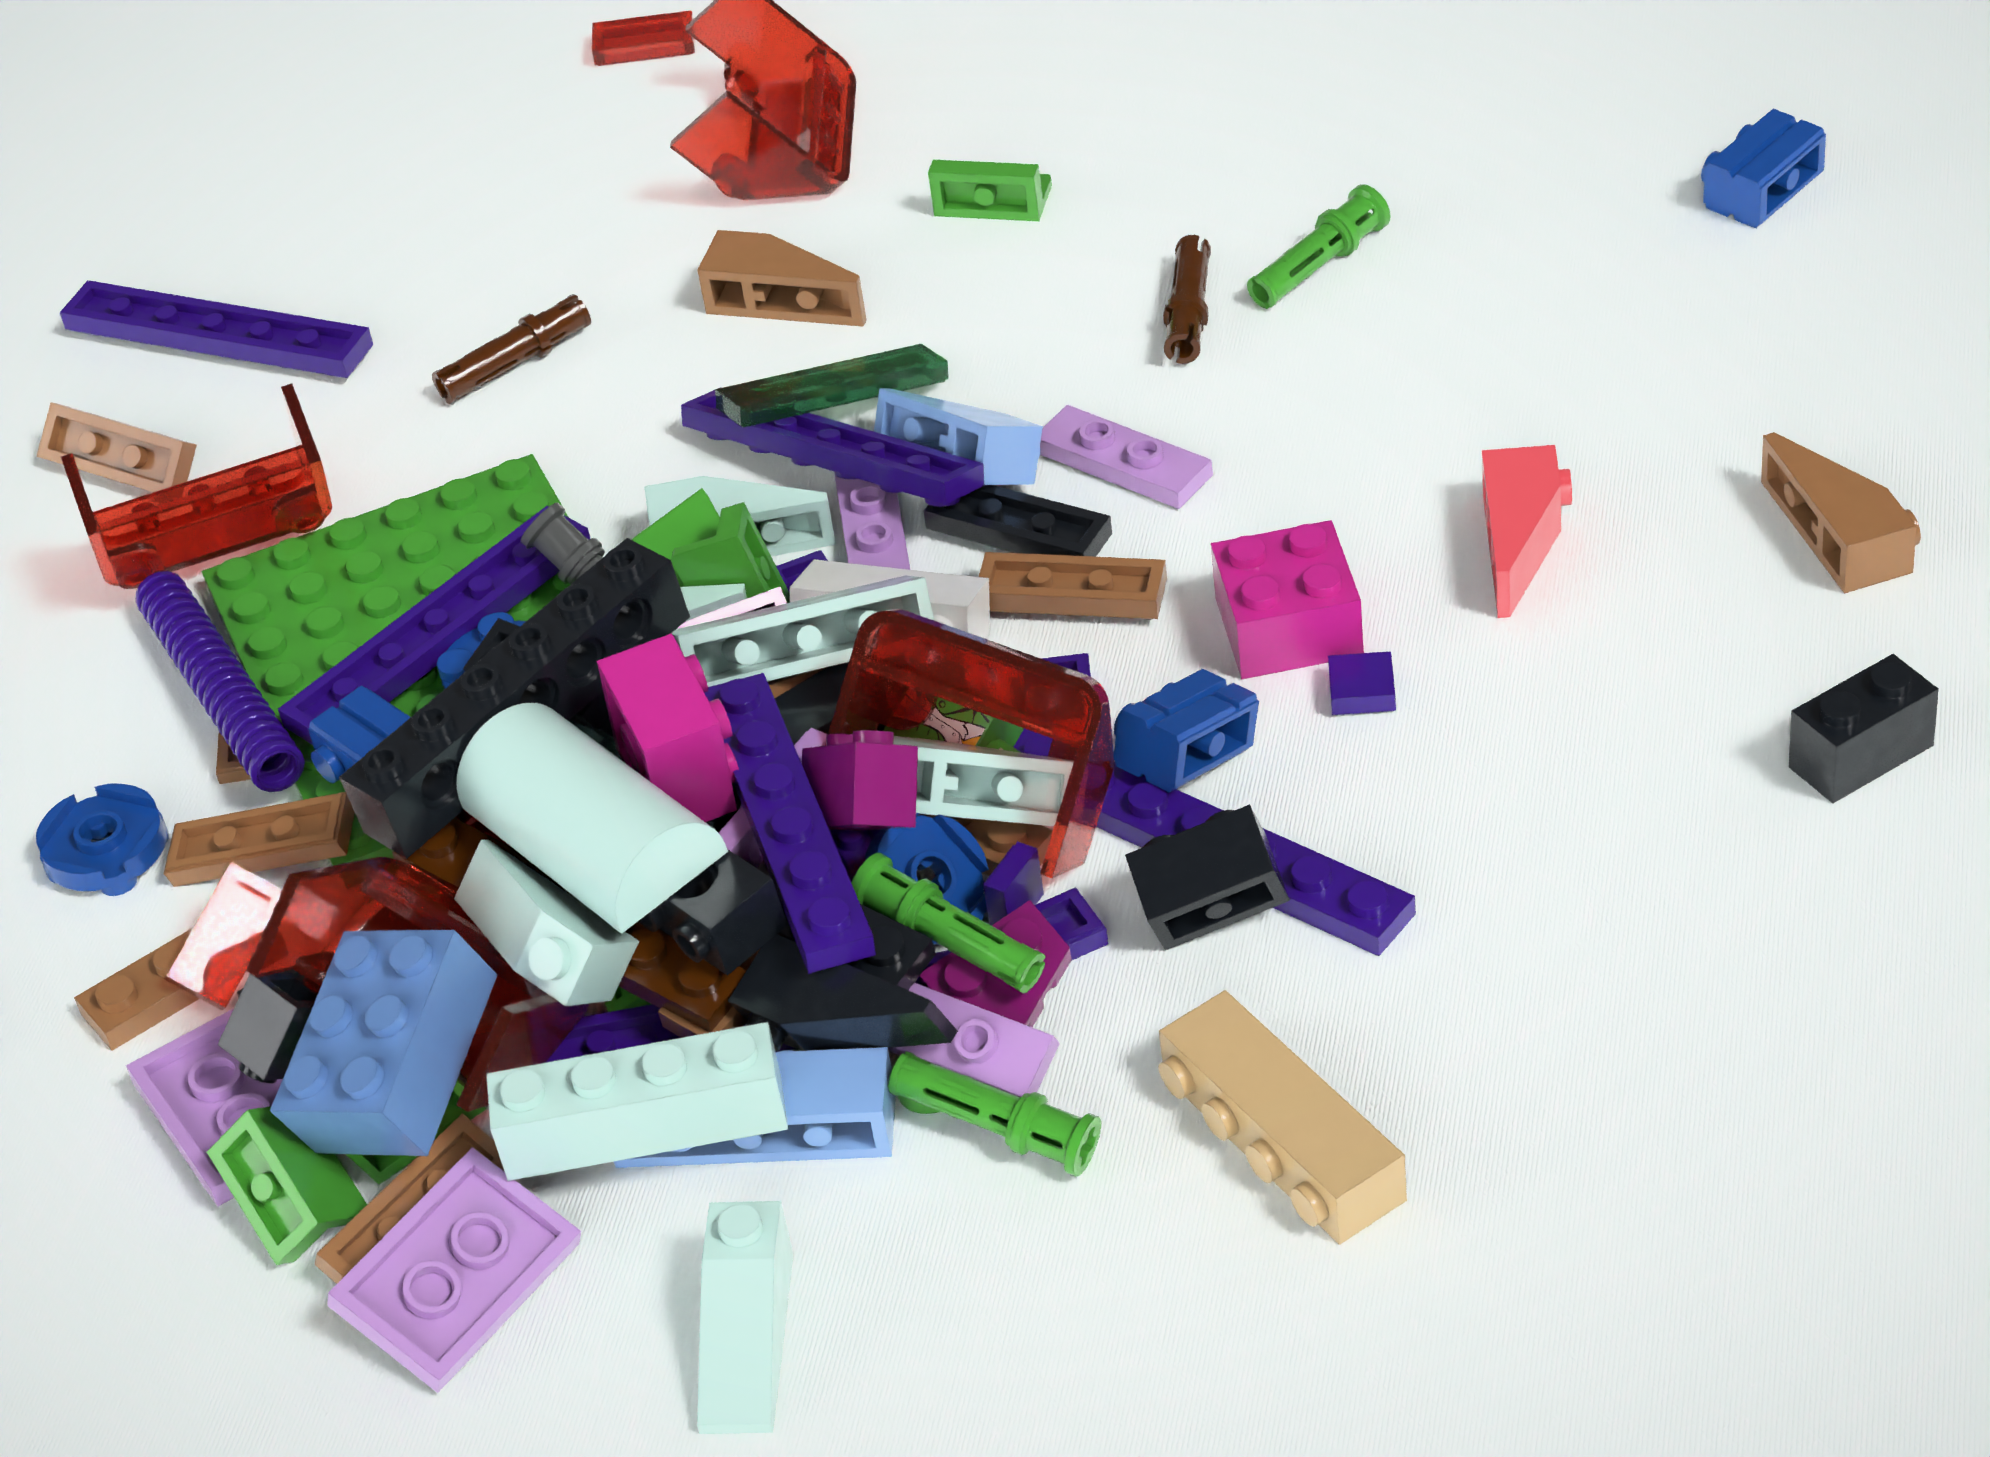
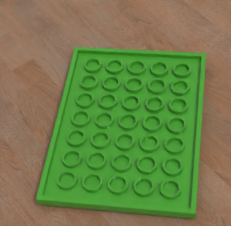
[202,453,570,885]

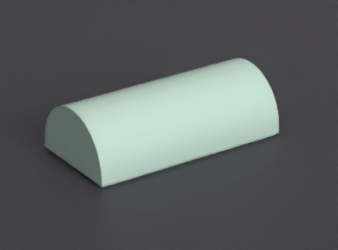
[457,703,728,934]

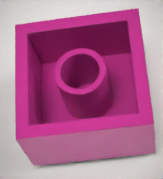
[1210,520,1364,680]
[597,633,739,822]

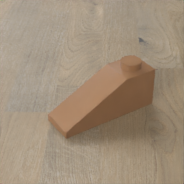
[697,230,867,327]
[1761,432,1921,594]

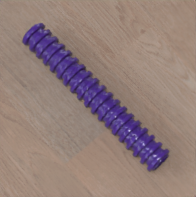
[135,571,305,792]

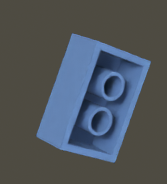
[270,930,497,1156]

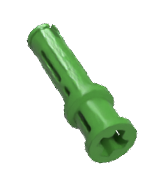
[1247,184,1391,309]
[852,853,1045,993]
[888,1051,1101,1177]

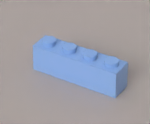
[614,1047,896,1168]

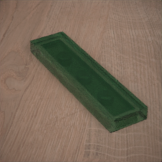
[715,343,949,428]

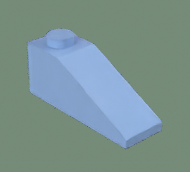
[874,388,1043,485]

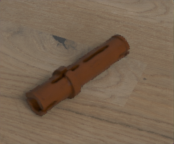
[1163,235,1211,364]
[432,294,591,405]

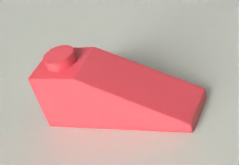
[1482,445,1572,618]

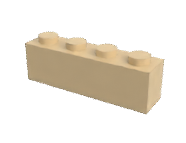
[1159,990,1407,1245]

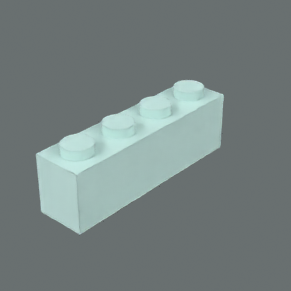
[672,575,938,687]
[487,1022,788,1181]

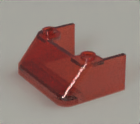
[670,0,856,201]
[61,383,332,589]
[825,609,1114,878]
[246,857,590,1112]

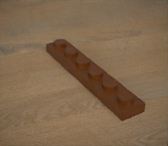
[392,818,747,1032]

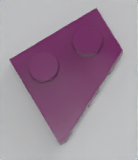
[919,900,1072,1028]

